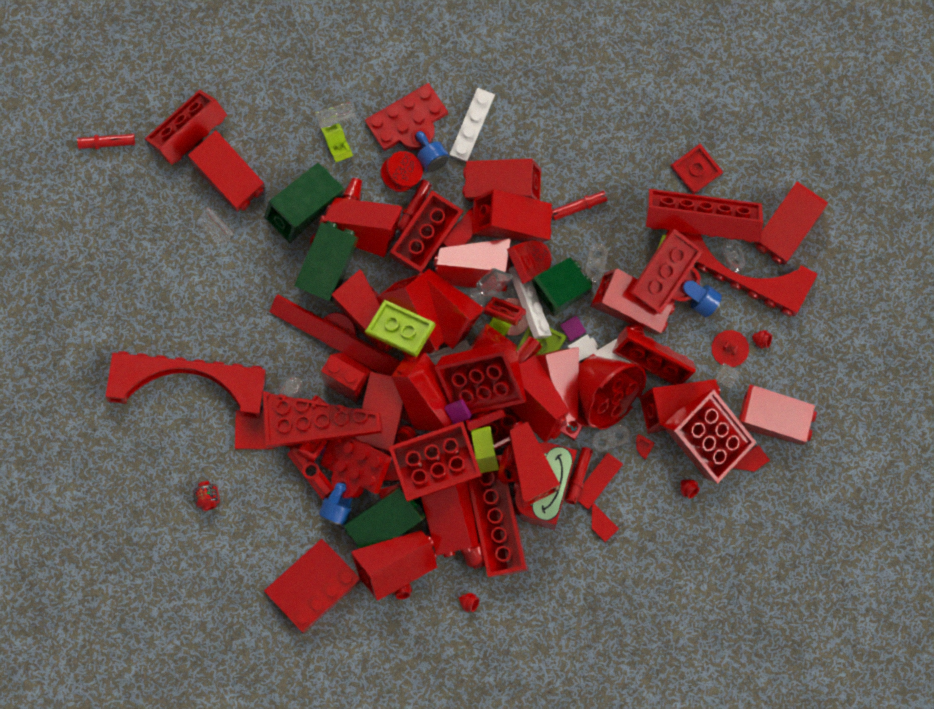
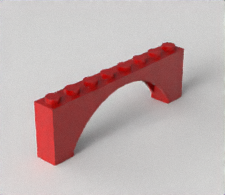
[666,230,818,317]
[105,351,266,418]

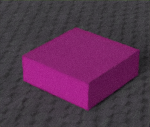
[560,316,586,342]
[445,399,472,424]

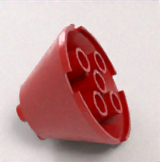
[578,354,646,430]

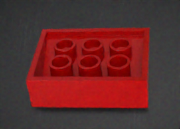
[435,341,526,414]
[663,389,757,484]
[389,421,482,502]
[264,539,361,634]

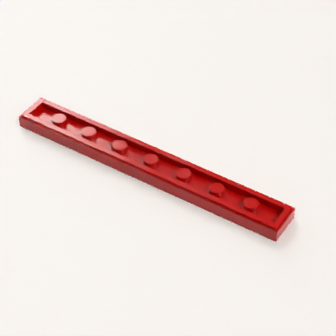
[269,294,401,376]

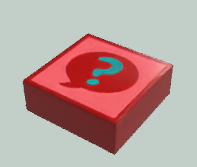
[561,420,583,441]

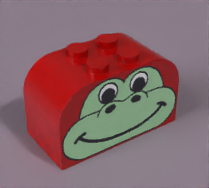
[513,442,577,530]

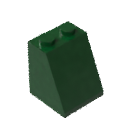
[533,257,593,317]

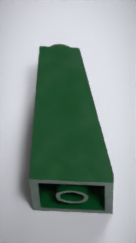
[264,163,344,243]
[294,220,359,302]
[344,484,426,549]

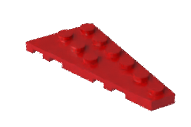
[263,391,382,448]

